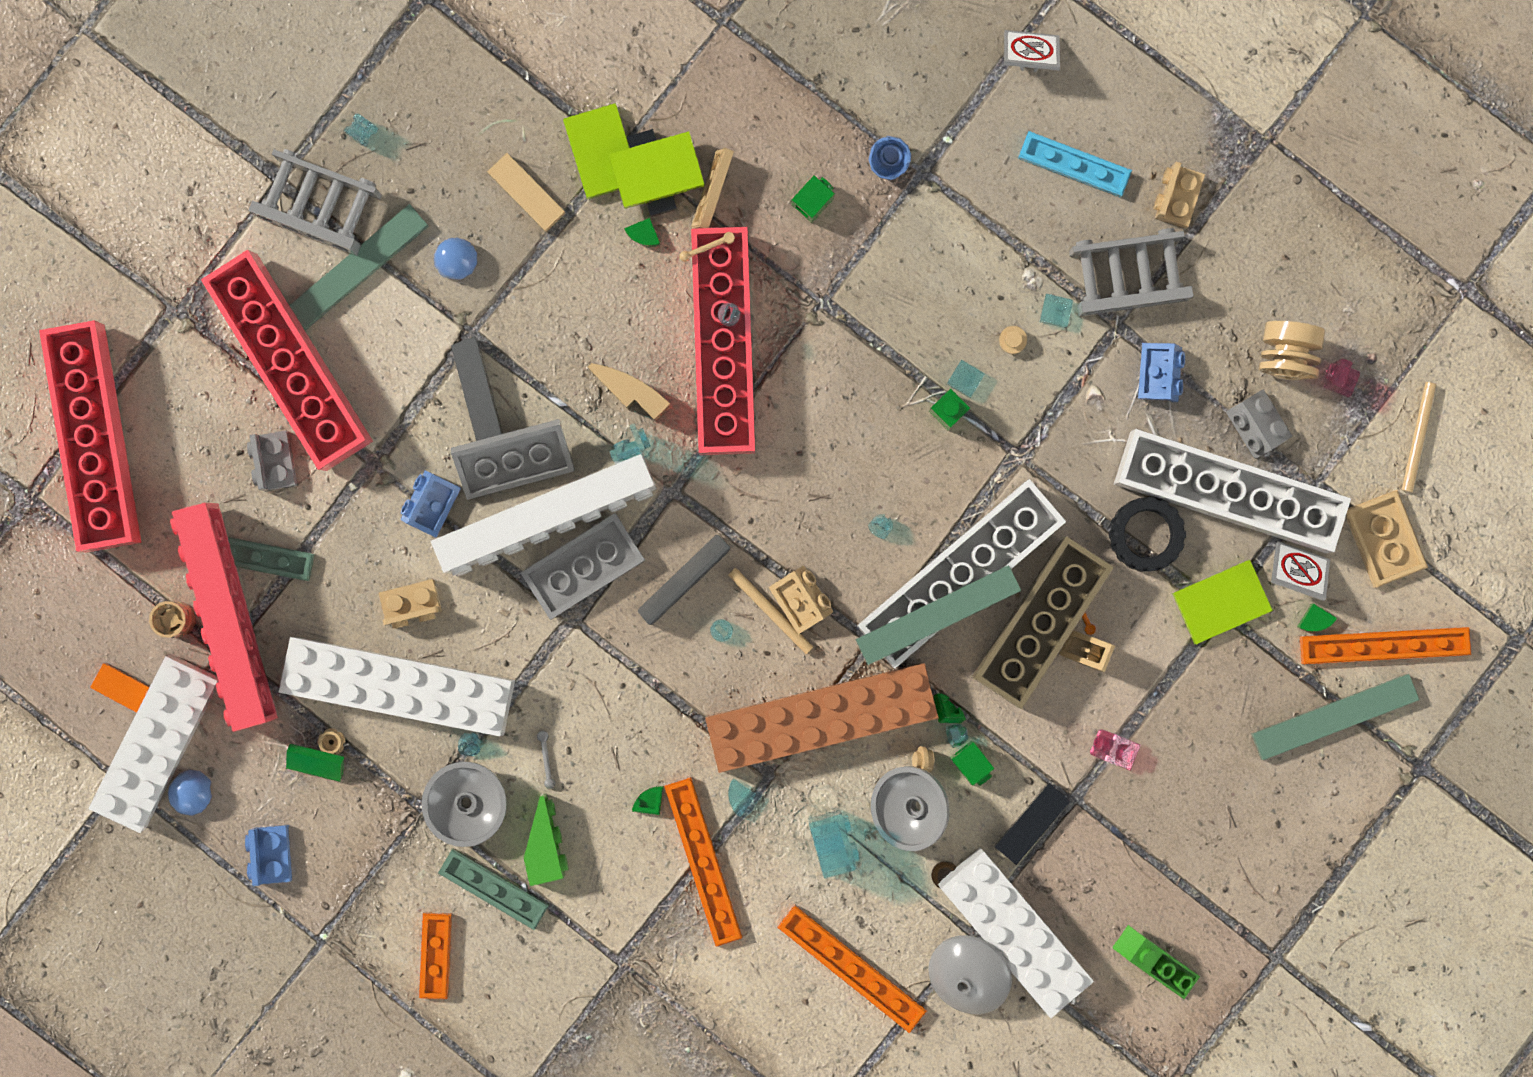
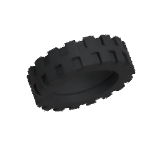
[1109,497,1186,572]

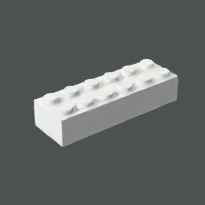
[88,654,219,833]
[938,848,1094,1018]

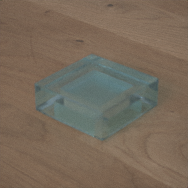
[1039,294,1073,328]
[946,359,985,398]

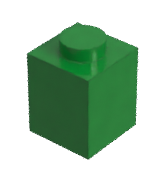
[791,175,835,223]
[929,388,970,431]
[949,741,995,786]

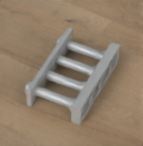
[248,149,382,256]
[1069,228,1193,316]

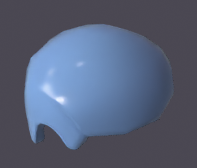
[868,136,911,180]
[434,238,477,280]
[168,769,212,816]

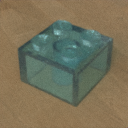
[808,809,860,879]

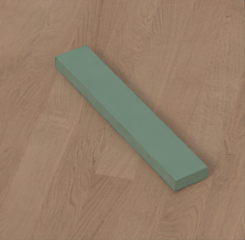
[289,204,429,331]
[855,565,1021,665]
[1251,674,1419,760]

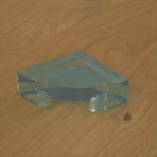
[728,778,756,818]

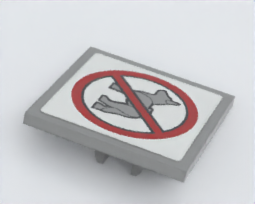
[1004,30,1060,72]
[1271,541,1330,601]

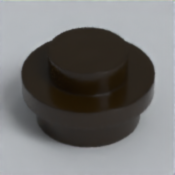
[931,861,956,889]

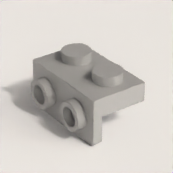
[1226,389,1292,458]

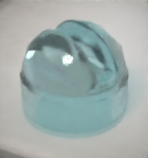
[718,303,740,326]
[868,514,893,539]
[710,619,733,642]
[946,724,968,748]
[458,732,481,756]

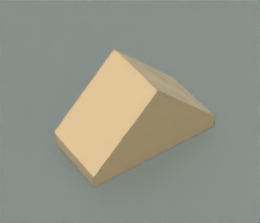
[1059,630,1115,672]

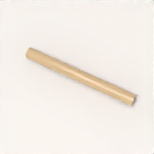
[1402,382,1437,493]
[728,568,813,654]

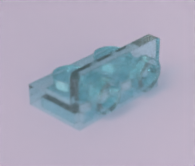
[609,423,651,464]

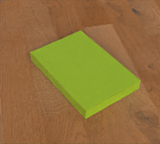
[563,103,629,200]
[609,131,705,209]
[1172,560,1273,644]

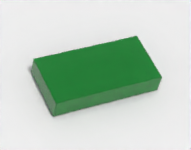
[286,744,344,782]

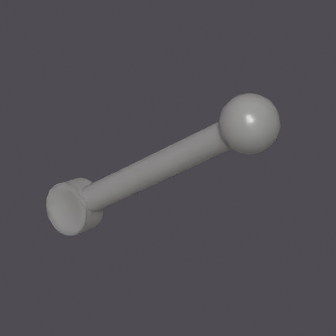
[537,731,555,789]

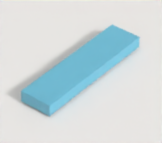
[1018,131,1132,198]

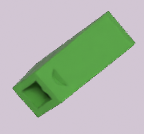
[524,794,569,886]
[1112,925,1200,999]

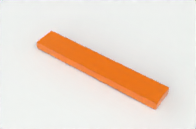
[1300,627,1471,664]
[664,777,743,947]
[777,905,927,1033]

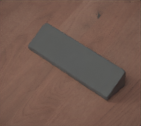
[451,337,503,441]
[638,535,731,625]

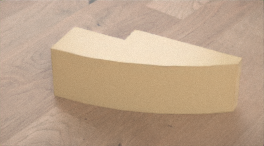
[588,363,671,422]

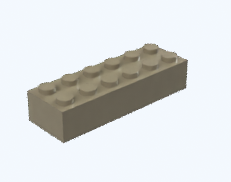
[971,536,1114,709]

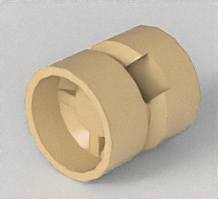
[149,601,196,638]

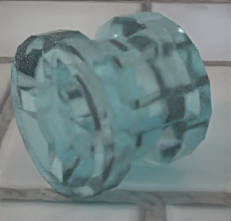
[343,113,379,148]

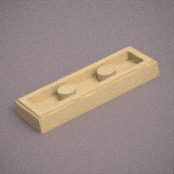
[691,148,734,229]
[487,153,566,232]

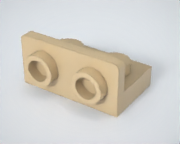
[1153,161,1205,229]
[769,566,833,634]
[378,579,442,629]

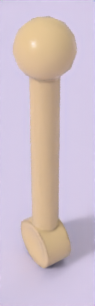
[679,232,735,262]

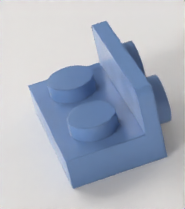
[1138,343,1185,402]
[401,470,461,538]
[245,825,292,886]

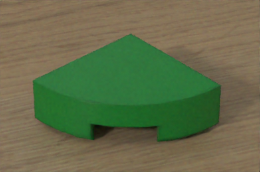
[624,218,661,247]
[1297,604,1337,631]
[933,693,966,724]
[632,786,663,815]

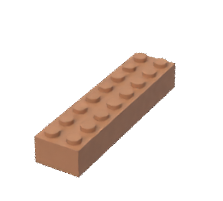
[705,663,938,773]

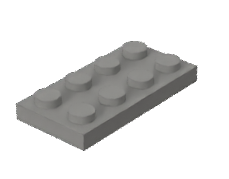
[451,419,575,500]
[521,513,646,620]

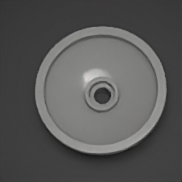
[422,762,507,847]
[871,766,950,851]
[928,935,1012,1014]

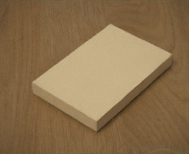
[1345,490,1428,588]

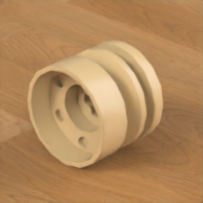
[1259,321,1325,381]

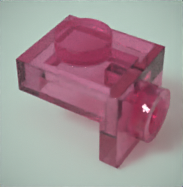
[1324,358,1360,397]
[1090,729,1141,771]

